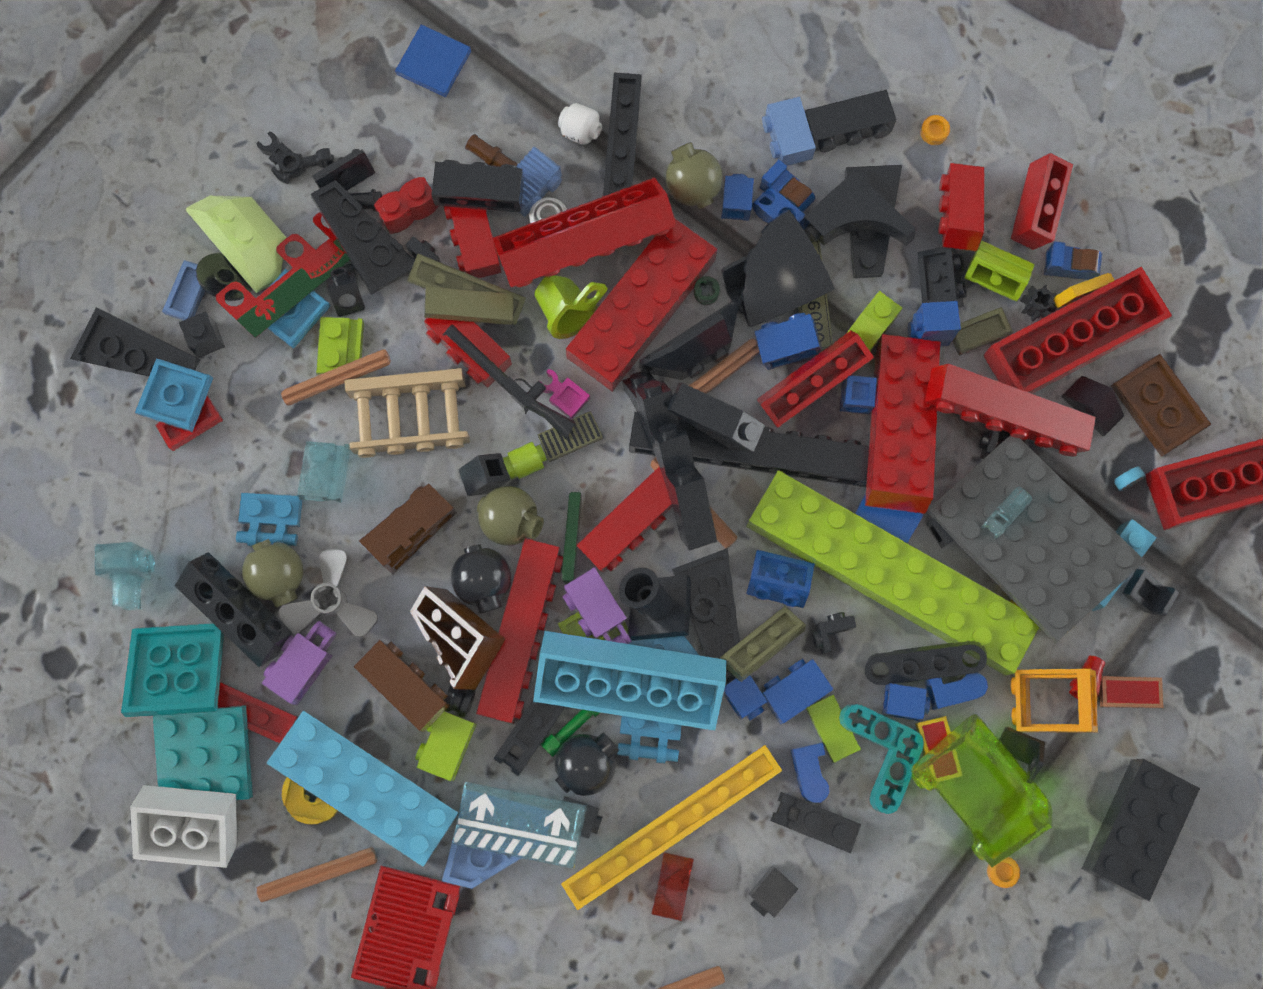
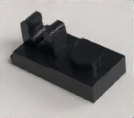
[312,149,376,191]

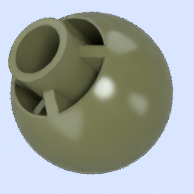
[666,142,723,209]
[477,486,544,546]
[242,539,304,607]

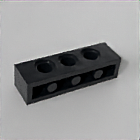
[174,552,293,667]

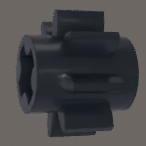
[1020,285,1057,322]

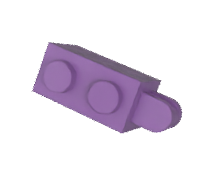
[562,567,632,644]
[262,621,337,705]

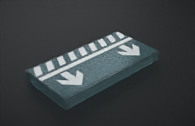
[452,782,587,869]

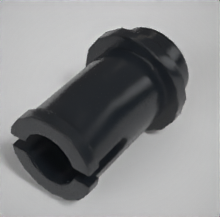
[349,189,382,212]

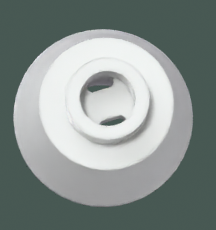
[529,197,567,223]

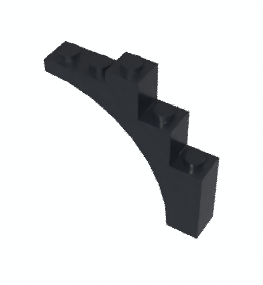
[622,372,717,551]

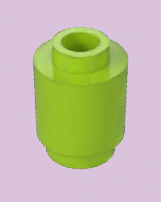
[503,441,547,480]

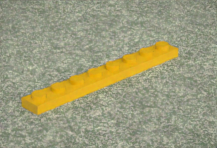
[561,745,782,910]

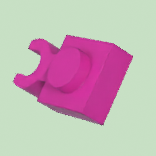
[540,369,590,419]

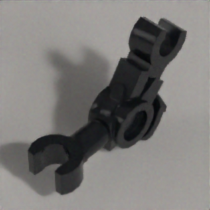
[256,131,335,184]

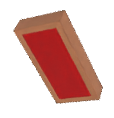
[1099,676,1164,708]

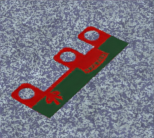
[216,212,350,338]

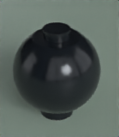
[451,544,511,614]
[555,732,619,796]

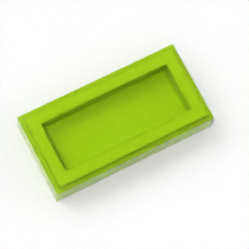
[806,694,861,763]

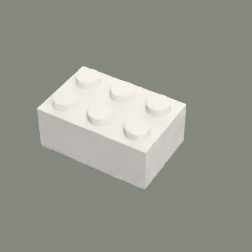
[130,785,237,868]

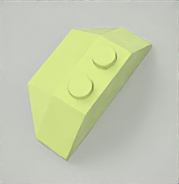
[186,195,287,293]

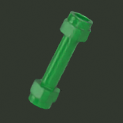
[541,709,601,757]

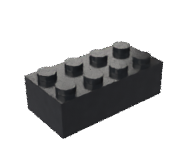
[1081,759,1200,901]

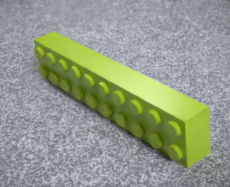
[746,470,1039,676]

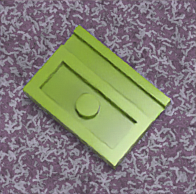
[316,317,364,375]

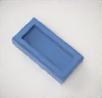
[162,260,205,321]

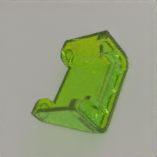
[911,714,1052,868]

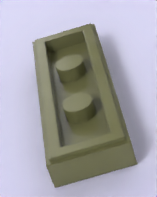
[424,286,513,325]
[720,606,806,682]

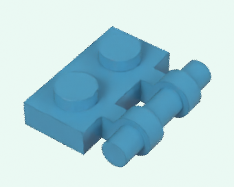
[236,493,303,546]
[617,716,682,764]

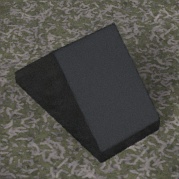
[1061,376,1124,437]

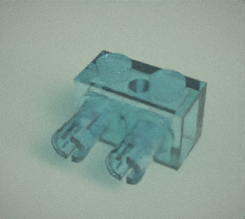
[95,542,155,610]

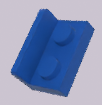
[746,550,815,608]

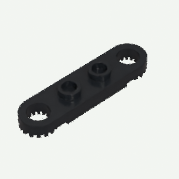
[865,640,987,685]

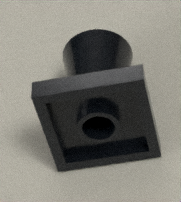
[619,567,691,641]

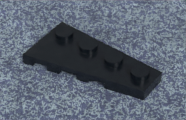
[672,548,740,678]

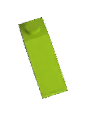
[843,291,902,381]

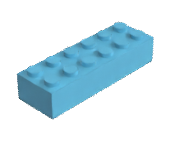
[533,631,726,731]
[267,711,459,867]

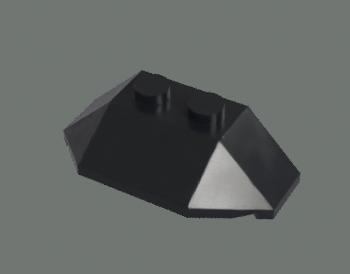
[639,299,739,380]

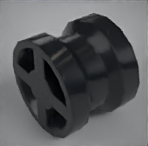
[445,685,476,718]

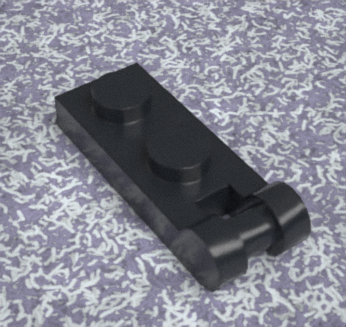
[494,701,566,776]
[770,792,861,853]

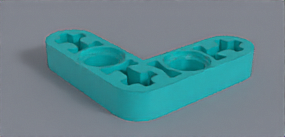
[839,704,924,814]

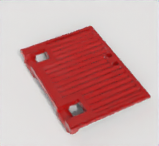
[351,865,460,989]

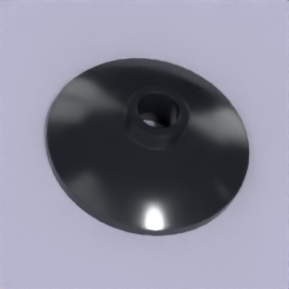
[196,253,252,301]

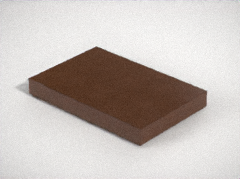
[1110,354,1212,457]

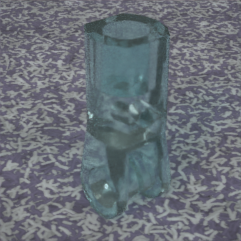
[981,486,1032,539]

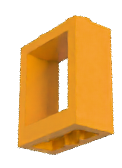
[1011,669,1098,733]

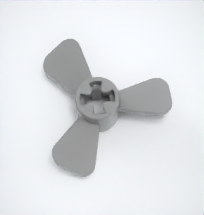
[279,550,378,637]

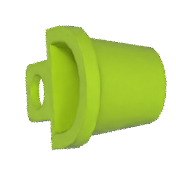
[534,275,608,339]

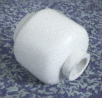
[558,103,602,145]

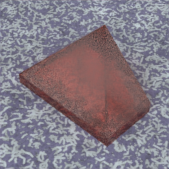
[651,852,694,921]

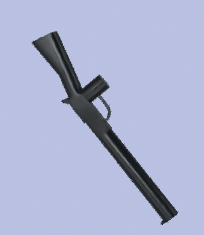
[443,324,575,439]

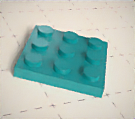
[121,624,224,717]
[153,705,253,800]

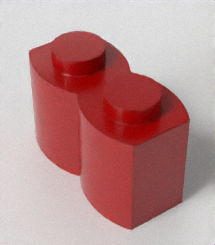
[374,177,438,234]

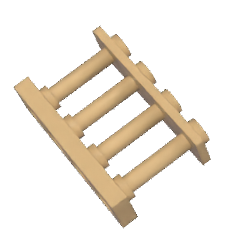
[344,368,470,458]

